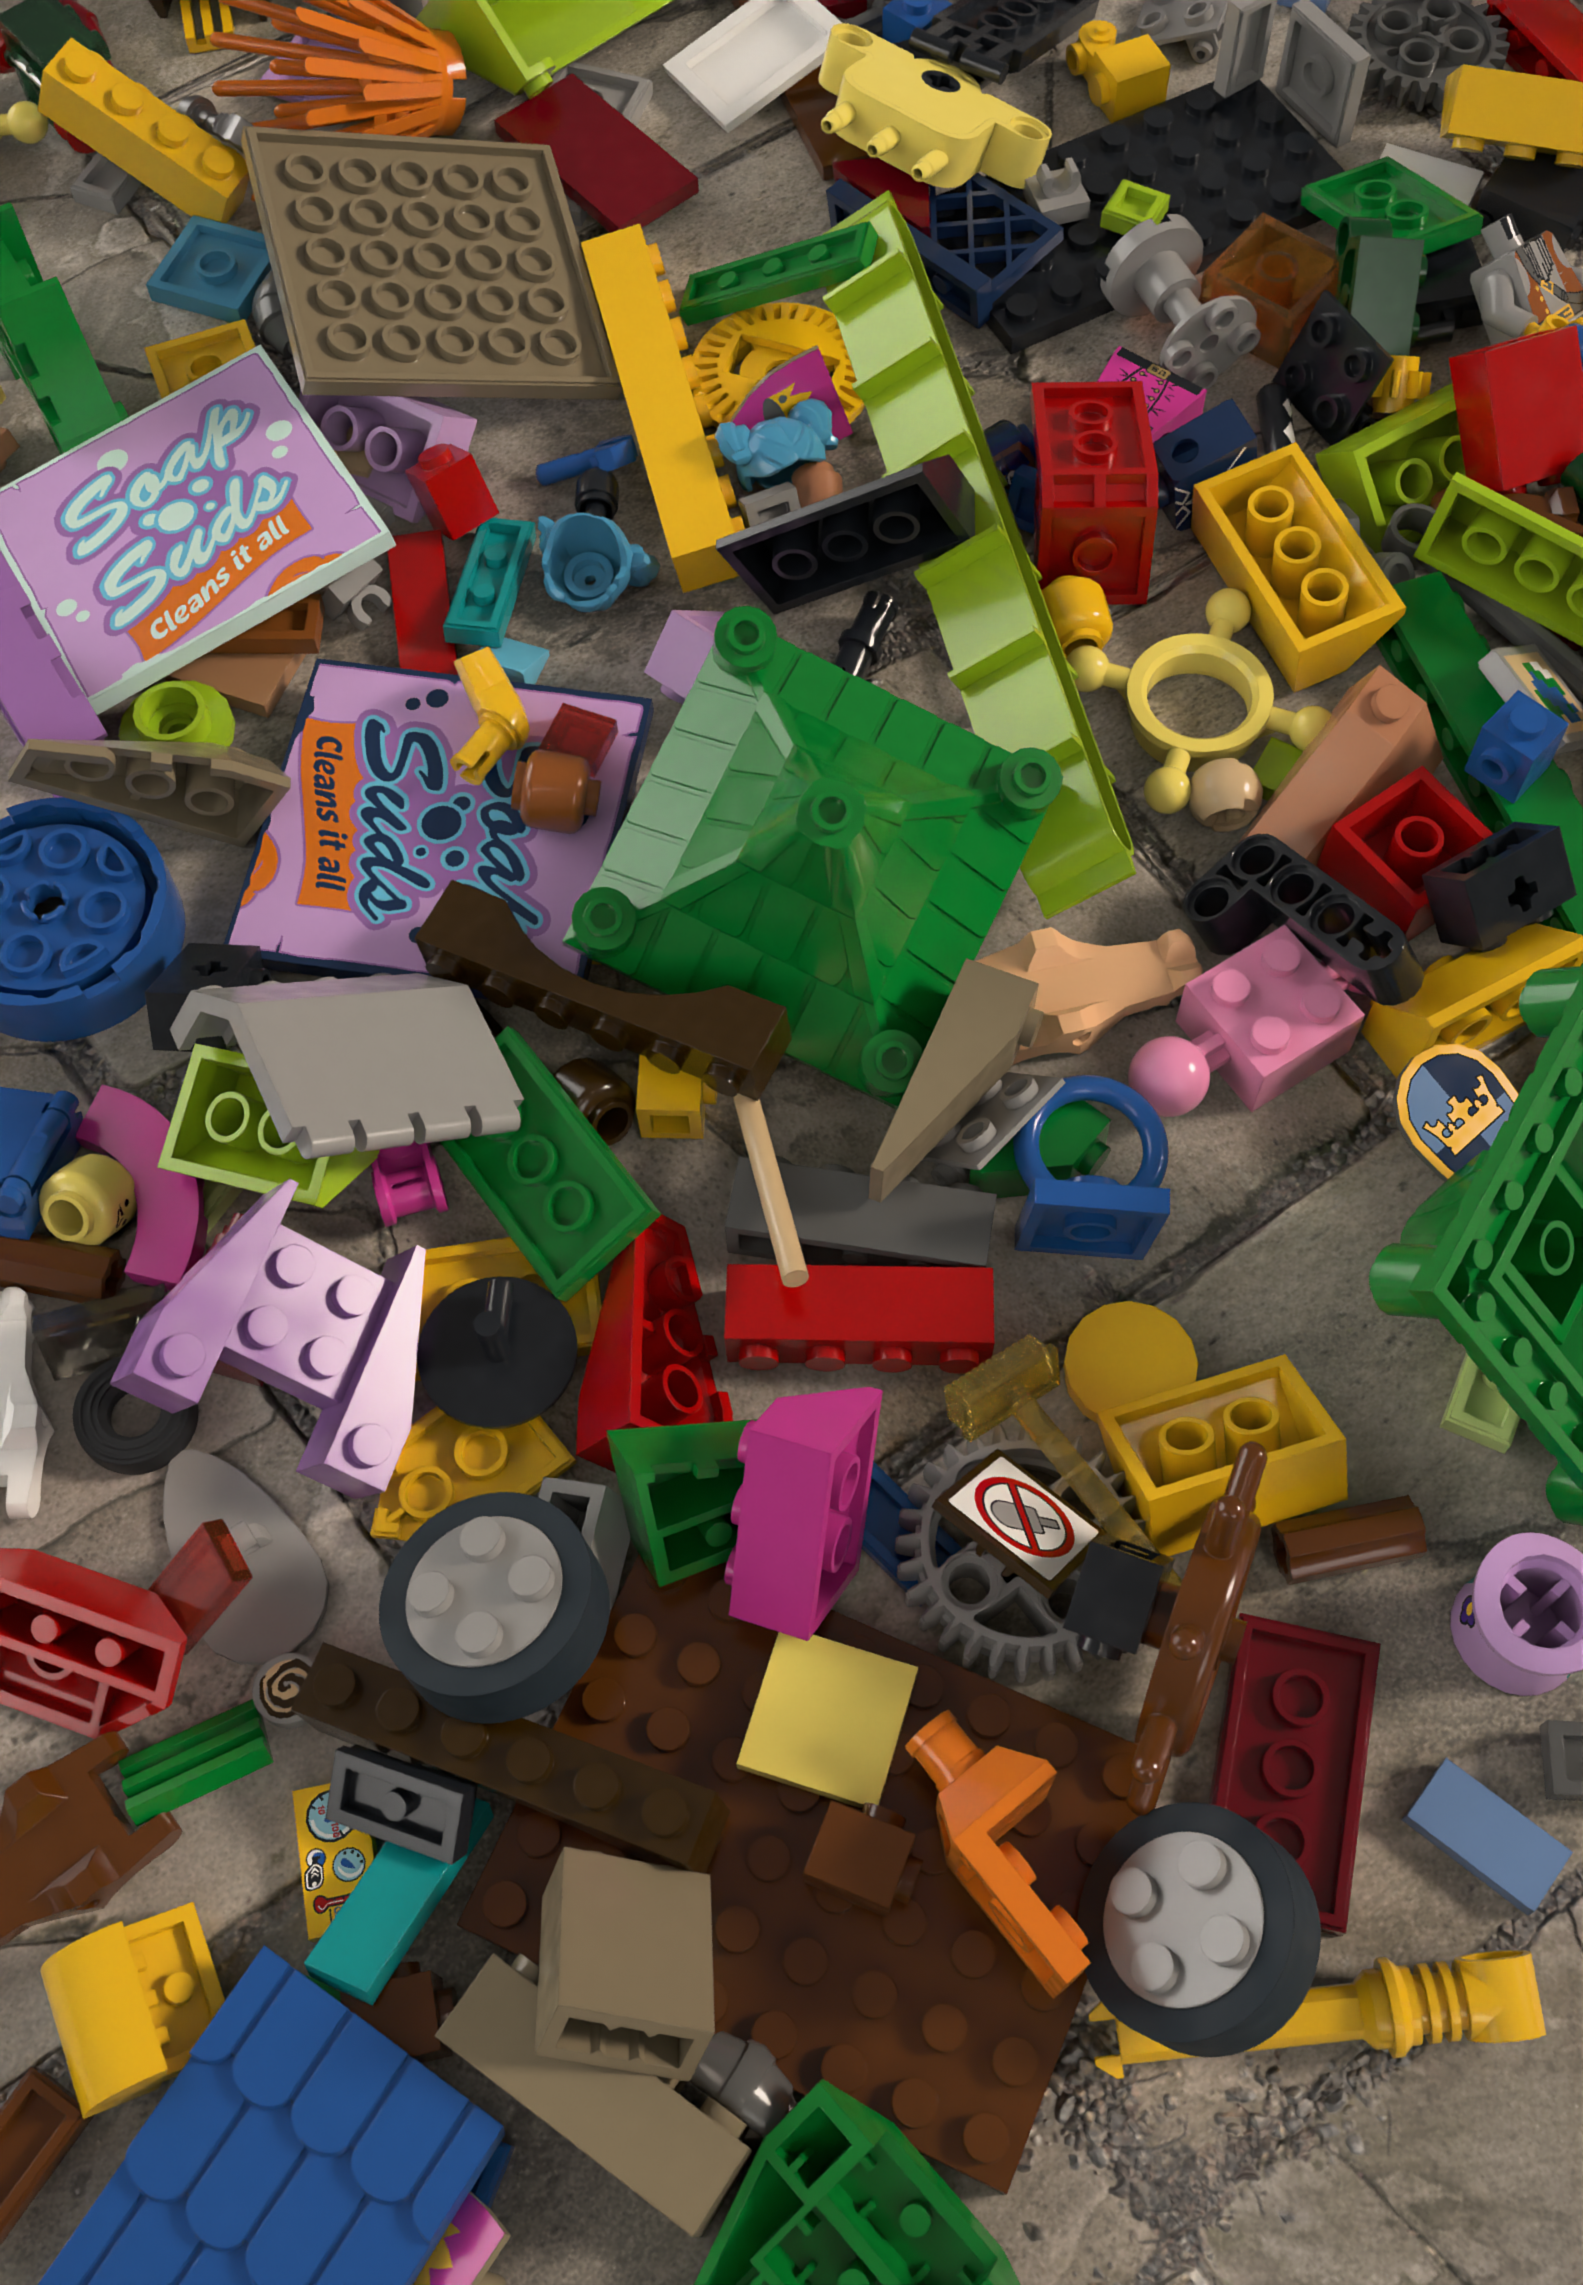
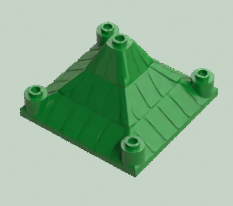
[562,605,1063,1110]
[1369,964,1583,1526]

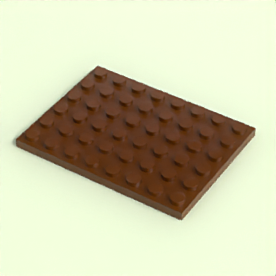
[457,1554,1139,2195]

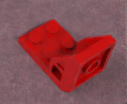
[1030,381,1158,605]

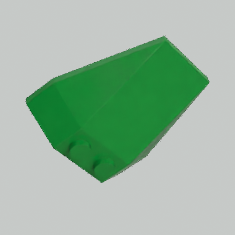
[694,2079,1021,2285]

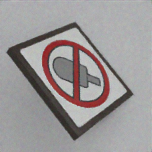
[931,1448,1109,1599]

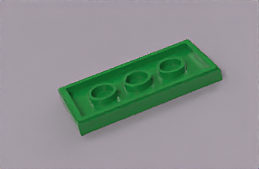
[439,1026,661,1302]

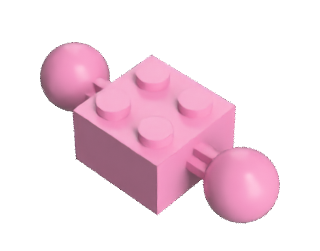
[1128,924,1365,1117]

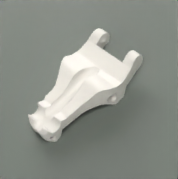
[0,1286,55,1520]

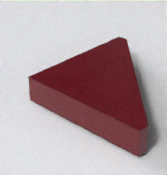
[833,158,930,238]

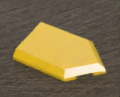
[370,1406,576,1541]

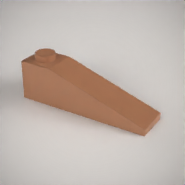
[1237,665,1443,867]

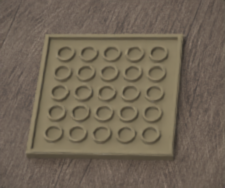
[241,126,623,400]

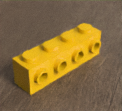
[37,38,250,224]

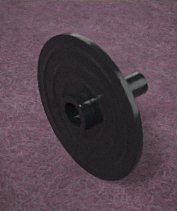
[417,1277,578,1429]

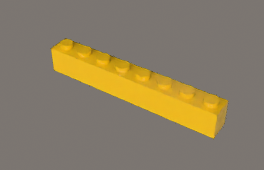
[581,224,745,593]

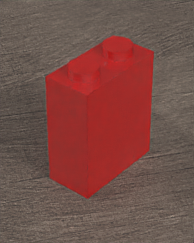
[1449,325,1583,495]

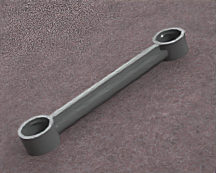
[1381,503,1583,704]

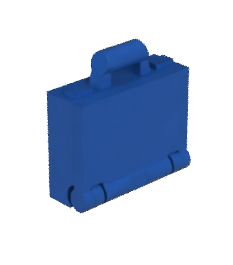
[0,1087,83,1240]

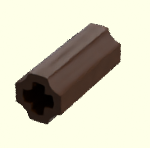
[0,1233,126,1308]
[1271,1495,1427,1585]

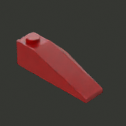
[576,1214,733,1473]

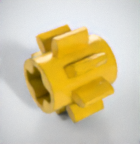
[1371,355,1432,413]

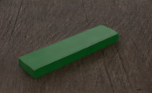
[678,221,878,326]

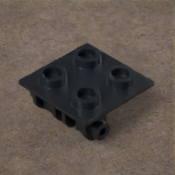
[1271,290,1394,446]

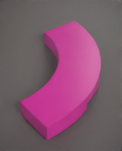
[75,1084,208,1290]

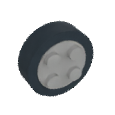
[379,1492,610,1724]
[1077,1802,1321,2057]

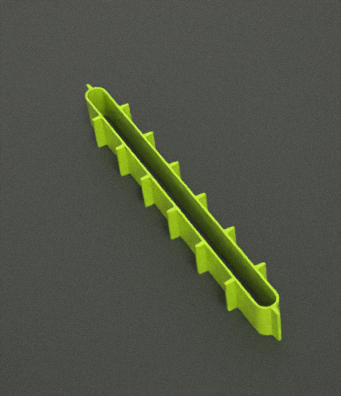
[822,190,1137,920]

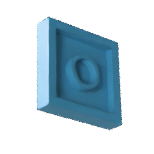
[146,215,272,322]

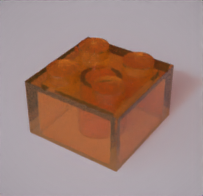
[1198,212,1340,369]

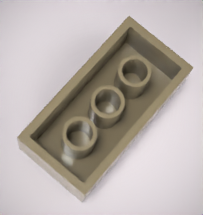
[435,1953,755,2237]

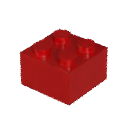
[1316,765,1493,942]

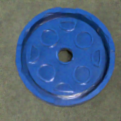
[0,797,186,1042]

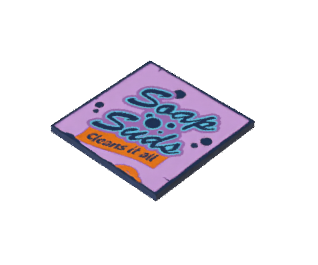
[224,658,654,1000]

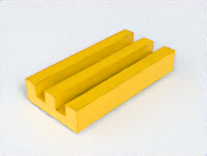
[180,0,235,54]

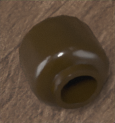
[553,1057,636,1146]

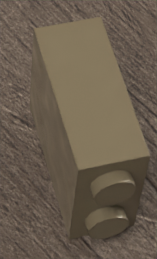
[535,1846,715,2082]

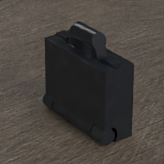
[1475,152,1583,254]
[1334,238,1483,348]

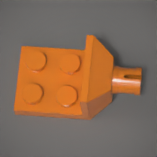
[905,1710,1091,1999]

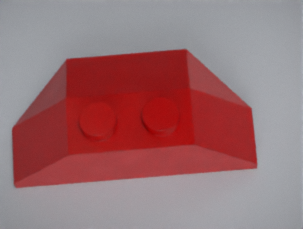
[0,1548,188,1739]

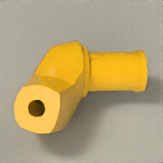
[450,647,530,785]

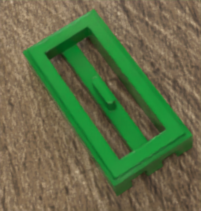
[118,1699,274,1827]

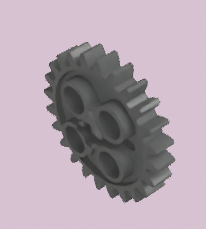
[1347,0,1510,112]

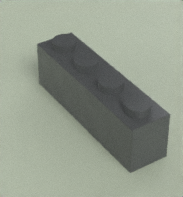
[725,1155,997,1268]

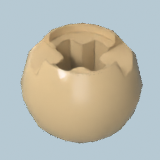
[1188,758,1263,832]

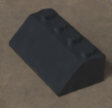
[716,454,975,615]

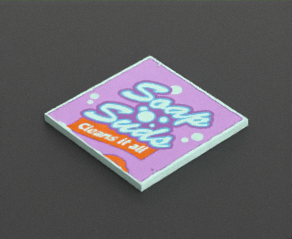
[0,344,396,715]

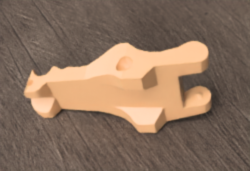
[976,927,1203,1065]

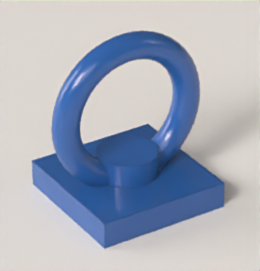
[1013,1075,1170,1260]

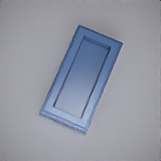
[1402,1758,1573,1915]

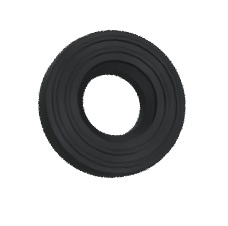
[72,1355,199,1475]

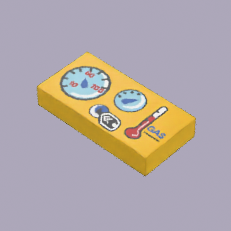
[292,1783,378,1943]

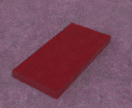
[494,73,699,233]
[1209,1613,1381,1937]

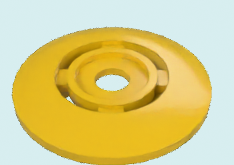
[691,302,865,428]

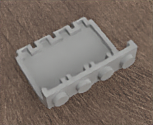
[170,973,524,1159]

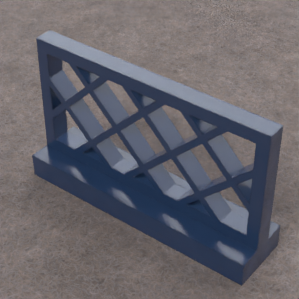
[826,172,1064,329]

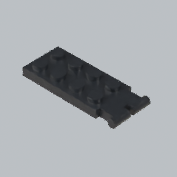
[909,0,1099,85]

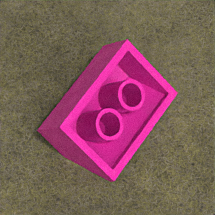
[724,1387,883,1641]

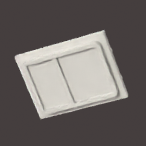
[663,0,842,133]

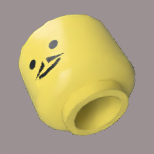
[38,1153,137,1245]

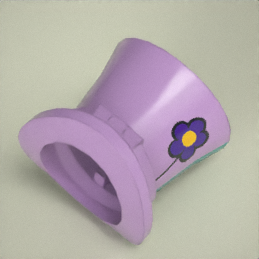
[1450,1532,1583,1696]

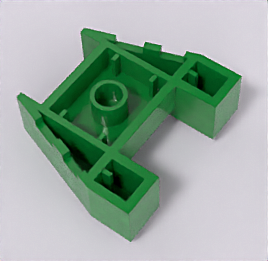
[0,202,129,455]

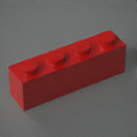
[1487,0,1583,82]
[724,1264,995,1374]

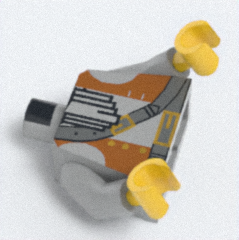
[1470,213,1583,345]

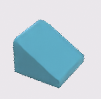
[479,637,550,684]

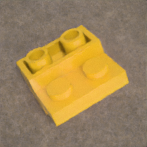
[40,1902,225,2119]

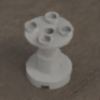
[1100,214,1261,390]

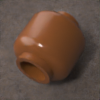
[511,749,602,834]

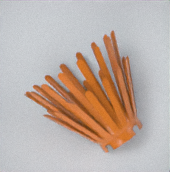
[210,0,466,202]

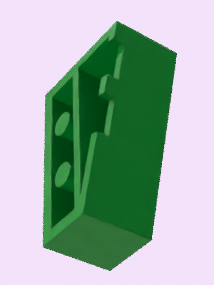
[606,1419,757,1588]

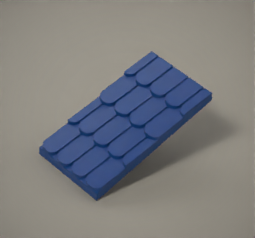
[37,1945,505,2285]

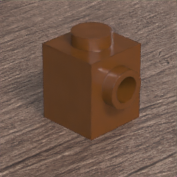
[803,1800,924,1918]
[340,1961,458,2063]

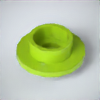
[118,681,236,747]

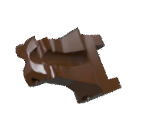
[0,1731,182,1947]

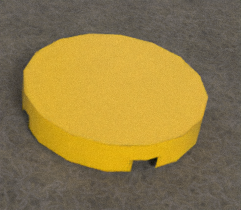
[1063,1301,1198,1424]

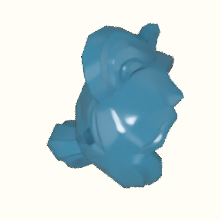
[715,398,839,492]
[538,513,661,612]

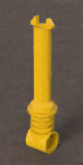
[1088,1950,1546,2079]

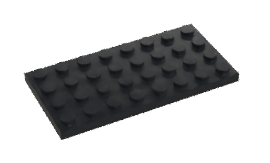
[930,79,1345,355]

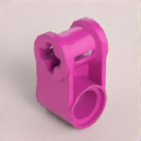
[371,1140,449,1228]

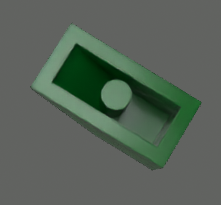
[969,1101,1112,1198]

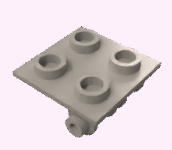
[1129,0,1228,63]
[922,1072,1066,1187]

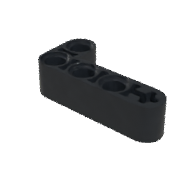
[1183,834,1424,1006]

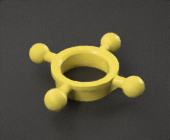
[1066,588,1331,814]

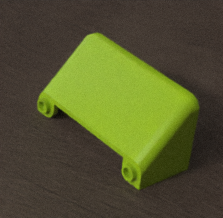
[416,0,675,99]

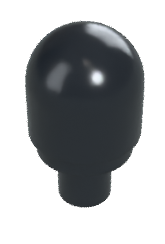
[575,467,619,520]

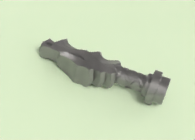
[177,95,255,154]

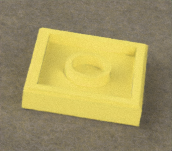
[736,1632,919,1809]

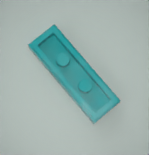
[443,518,536,648]
[304,1798,494,2005]

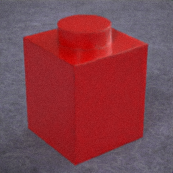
[405,443,499,541]

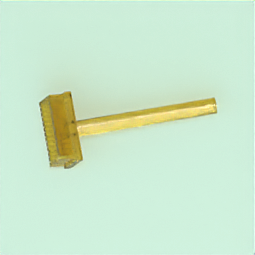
[944,1333,1182,1586]

